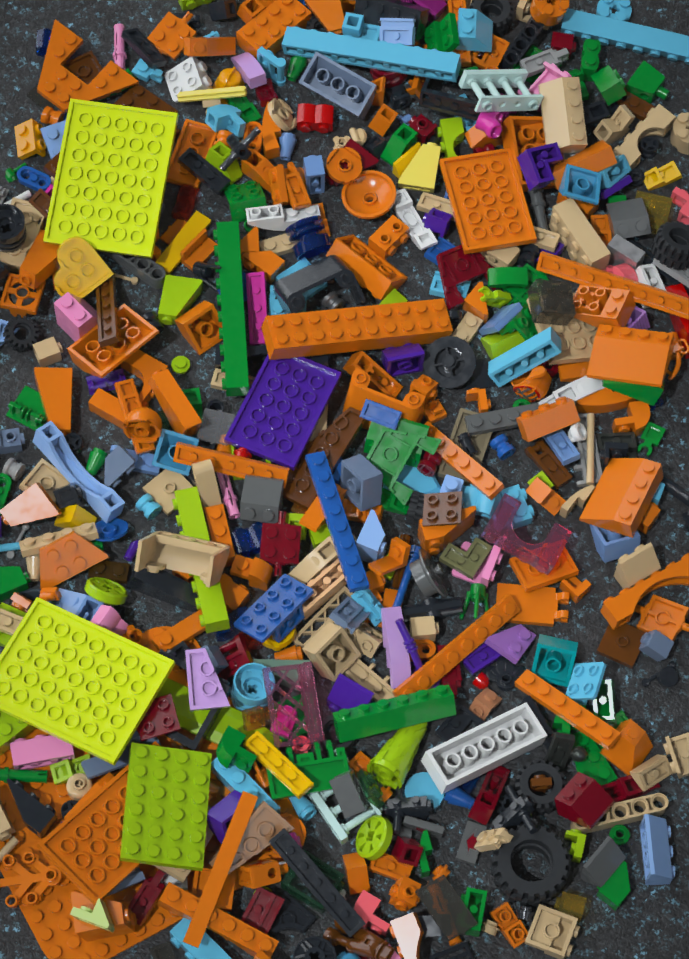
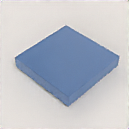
[478,302,523,335]

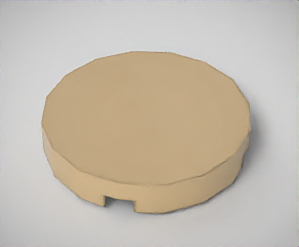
[268,98,297,132]

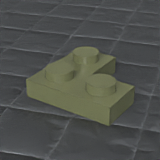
[439,537,493,580]

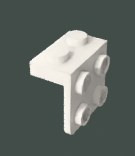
[165,56,212,103]

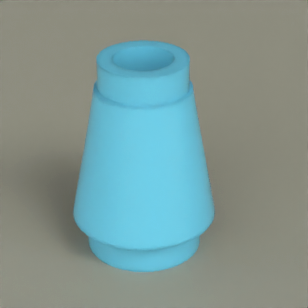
[289,796,317,821]

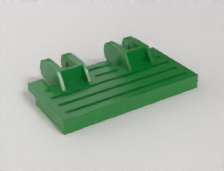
[266,740,349,800]

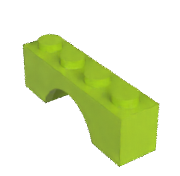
[436,117,464,158]

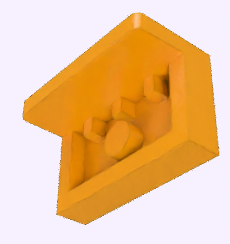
[15,119,46,160]

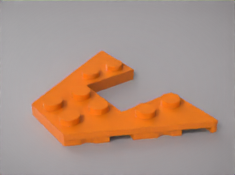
[37,19,139,113]

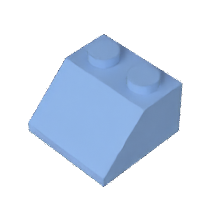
[356,510,387,563]

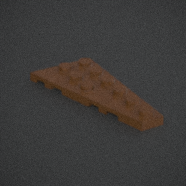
[283,407,366,510]

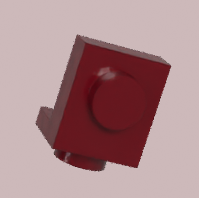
[255,78,278,107]

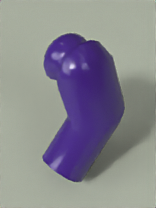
[123,540,139,562]

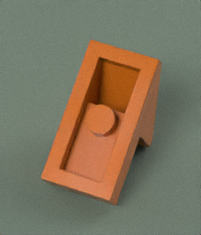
[525,477,566,516]

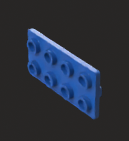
[234,574,314,643]

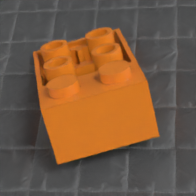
[566,285,636,328]

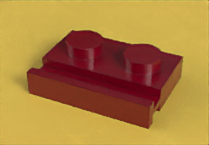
[241,887,285,934]

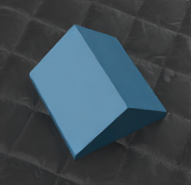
[558,164,602,205]
[151,428,199,476]

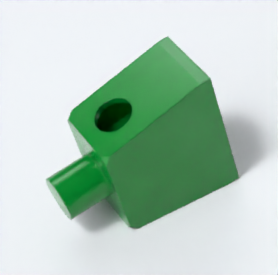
[625,60,670,103]

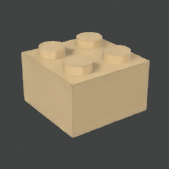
[302,622,361,682]

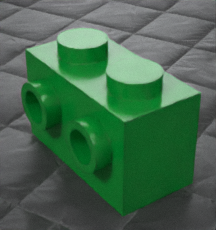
[591,65,627,106]
[456,887,487,937]

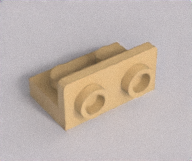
[344,622,383,658]

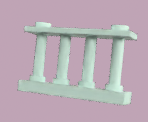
[459,69,544,112]
[307,749,383,845]

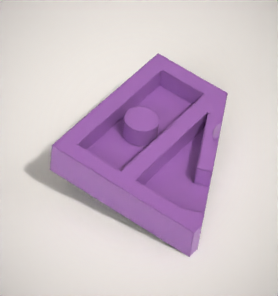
[484,624,536,665]

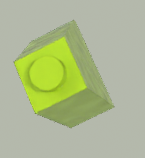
[158,275,203,325]

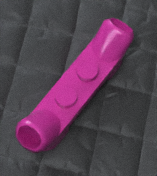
[475,93,517,139]

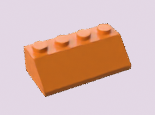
[326,234,408,300]

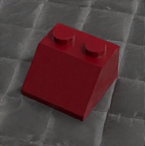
[554,772,614,830]

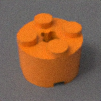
[530,0,569,26]

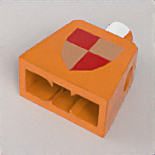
[237,858,289,889]

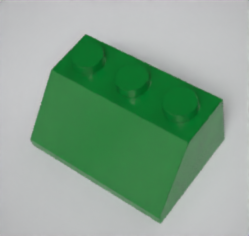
[363,418,430,468]

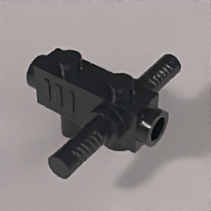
[219,127,261,172]
[384,782,434,835]
[492,785,537,834]

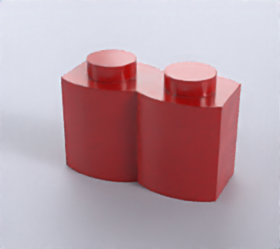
[297,103,334,133]

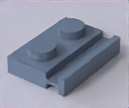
[329,596,371,634]

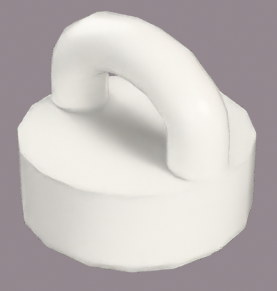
[568,422,587,443]

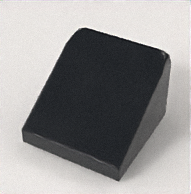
[363,135,388,159]

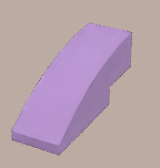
[231,52,267,89]

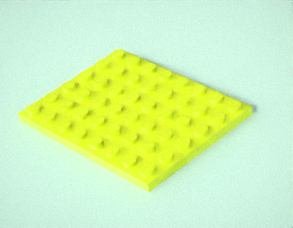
[43,98,179,259]
[0,597,175,766]

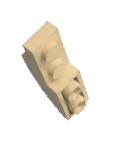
[288,534,357,585]

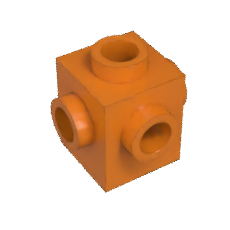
[409,374,438,405]
[389,875,421,912]

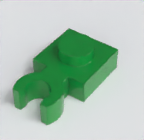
[638,421,666,458]

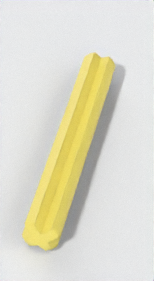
[177,86,247,103]

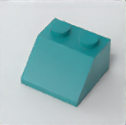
[531,634,578,687]

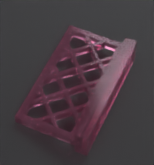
[262,662,325,748]

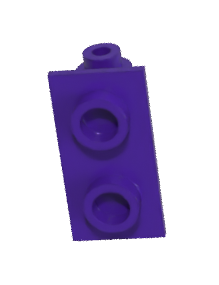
[86,368,126,395]

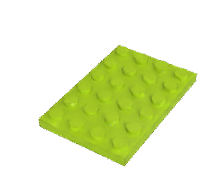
[119,742,212,871]

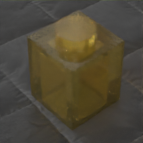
[554,891,587,923]

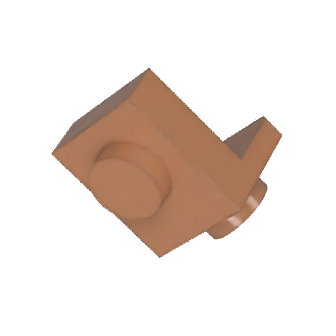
[469,687,502,721]

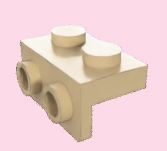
[663,732,689,779]

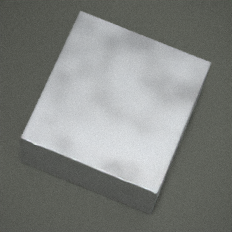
[607,234,645,270]

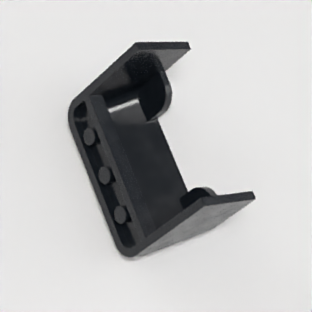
[273,255,366,314]

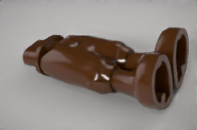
[323,920,395,959]

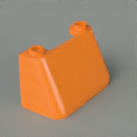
[342,368,426,430]

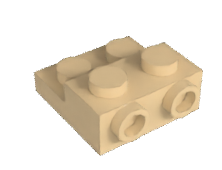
[525,904,580,959]

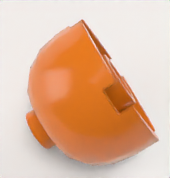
[123,407,162,444]

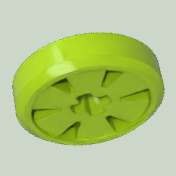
[84,577,128,605]
[355,815,393,860]

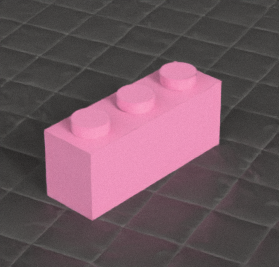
[10,734,75,770]

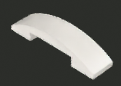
[392,188,438,251]

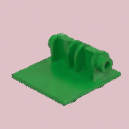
[6,385,47,431]

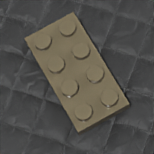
[437,408,493,486]

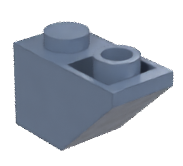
[104,445,137,488]

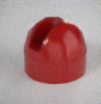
[472,672,489,689]

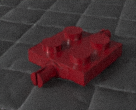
[260,511,301,578]

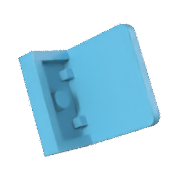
[565,662,606,705]

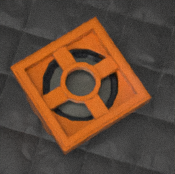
[0,273,46,318]

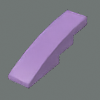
[381,606,411,689]

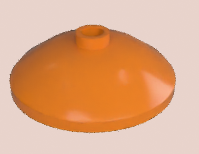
[341,170,396,219]

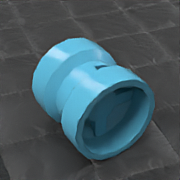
[135,493,162,520]

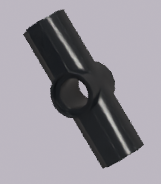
[401,596,463,624]

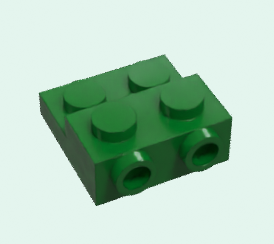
[424,12,460,52]

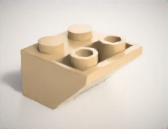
[614,542,661,589]

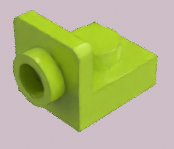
[564,829,586,863]

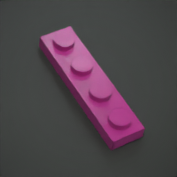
[246,272,268,346]

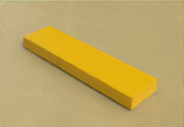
[156,210,212,275]
[243,730,314,799]

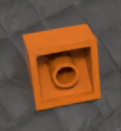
[174,300,223,355]

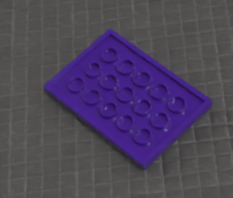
[224,354,342,471]

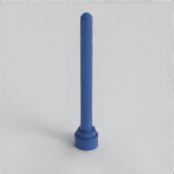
[392,545,421,607]

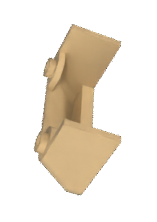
[134,531,230,588]

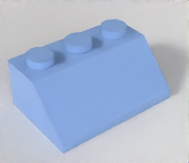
[639,814,675,885]

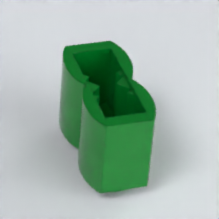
[580,39,601,82]

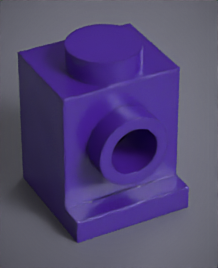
[422,208,453,238]

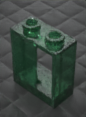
[281,849,346,914]

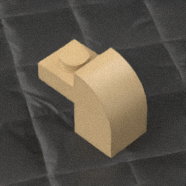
[593,104,635,144]

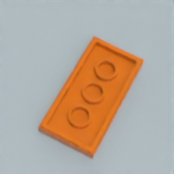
[167,119,219,190]

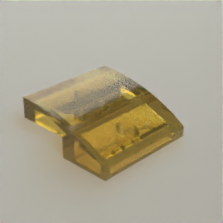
[635,190,673,234]

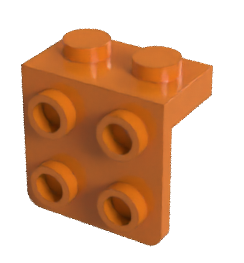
[268,166,307,206]

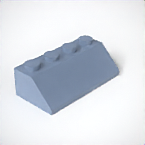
[298,51,377,120]

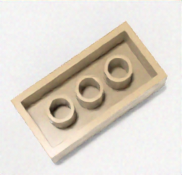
[549,198,611,270]

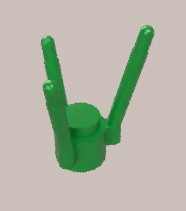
[459,583,489,620]

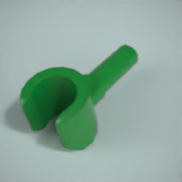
[5,162,27,183]

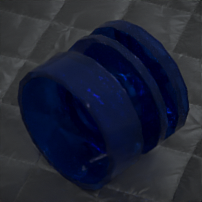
[285,215,332,260]

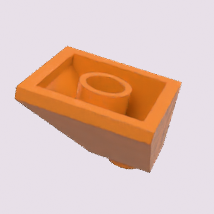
[600,719,653,776]

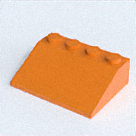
[501,116,564,192]
[67,304,159,378]
[587,324,674,388]
[579,458,664,538]

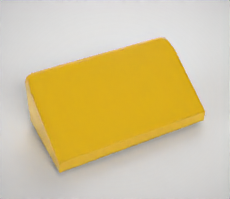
[392,142,421,179]

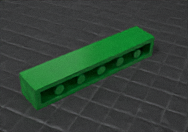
[332,685,456,743]

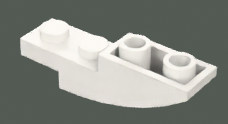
[245,204,321,231]
[537,375,605,406]

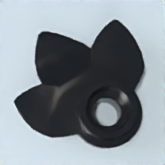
[485,656,524,692]

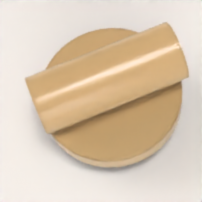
[349,128,367,146]

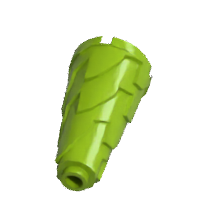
[367,722,428,789]

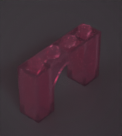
[480,493,572,575]

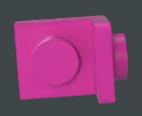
[270,705,298,739]

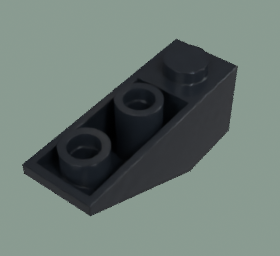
[7,778,57,839]

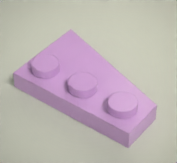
[185,648,231,711]

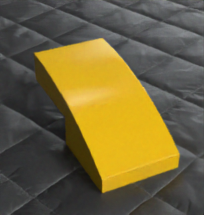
[644,161,683,191]

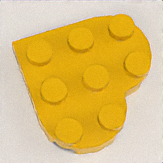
[54,236,114,298]

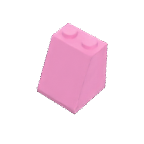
[54,292,98,342]

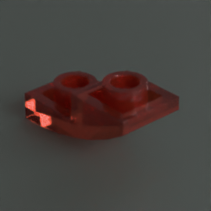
[172,185,200,221]

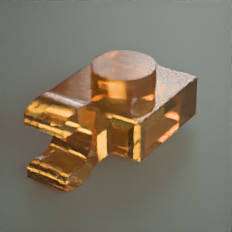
[242,705,278,732]

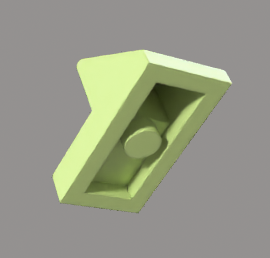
[70,898,115,932]

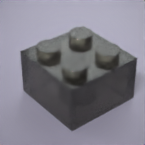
[528,279,576,326]

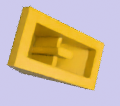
[54,505,97,528]

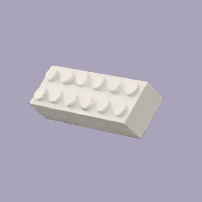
[421,702,548,795]

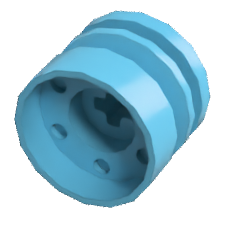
[230,662,275,715]

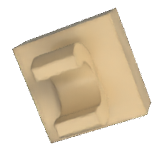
[202,99,221,114]

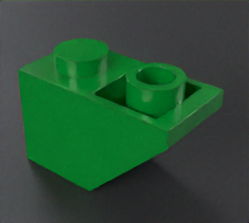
[380,123,418,167]
[596,861,630,911]

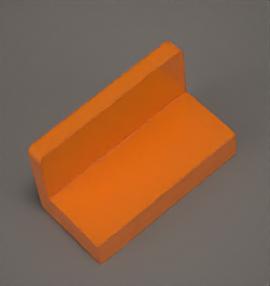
[180,228,218,272]

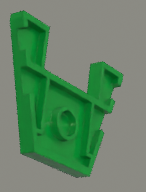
[366,428,442,506]

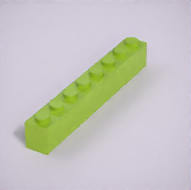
[172,486,230,634]

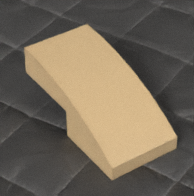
[559,485,595,519]

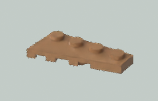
[208,800,295,874]

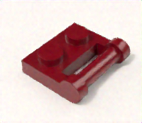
[217,633,253,681]

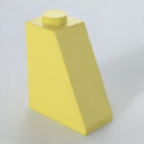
[398,142,441,193]

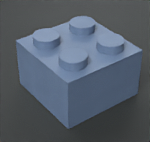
[340,454,383,512]

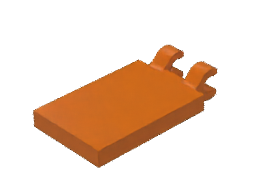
[496,583,570,627]

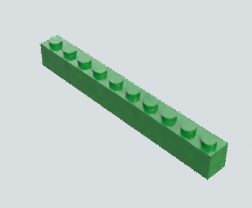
[213,221,249,397]

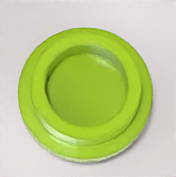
[171,356,190,374]

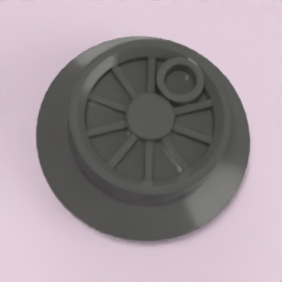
[409,548,448,598]

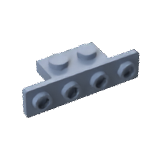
[81,730,161,779]

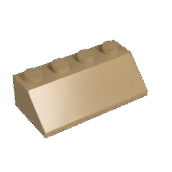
[538,77,588,153]

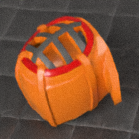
[510,366,552,402]

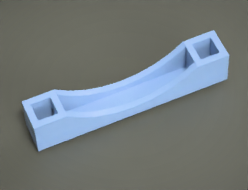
[33,421,125,524]

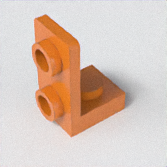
[367,537,411,576]

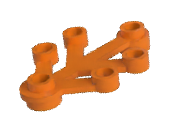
[0,851,62,908]

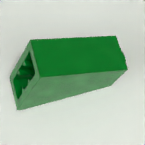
[0,566,31,603]

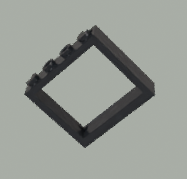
[418,67,501,121]
[159,649,232,751]

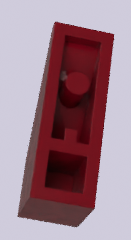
[468,766,510,825]

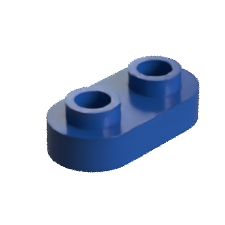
[17,166,51,191]

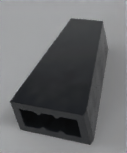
[126,568,198,612]

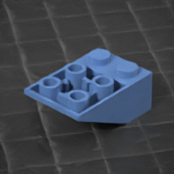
[47,588,104,621]

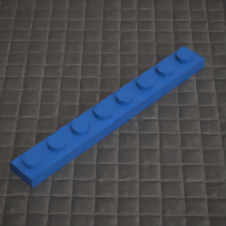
[305,451,369,593]

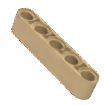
[570,793,669,834]

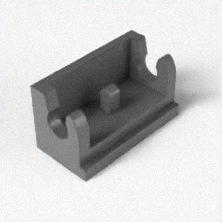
[329,769,369,819]

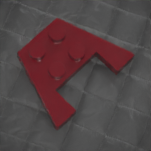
[436,244,500,310]

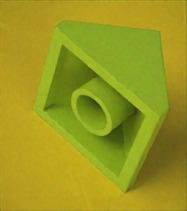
[480,330,525,360]

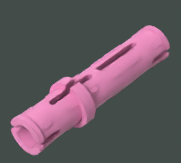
[113,24,127,70]
[216,472,240,520]

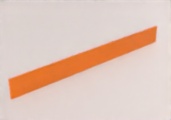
[183,791,258,948]

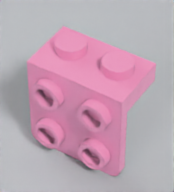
[452,542,503,588]

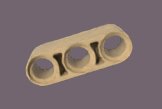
[191,459,222,514]

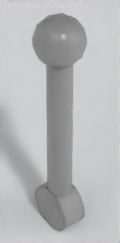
[7,523,30,559]

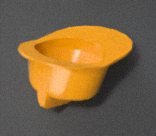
[212,67,245,104]

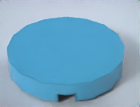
[404,772,444,809]

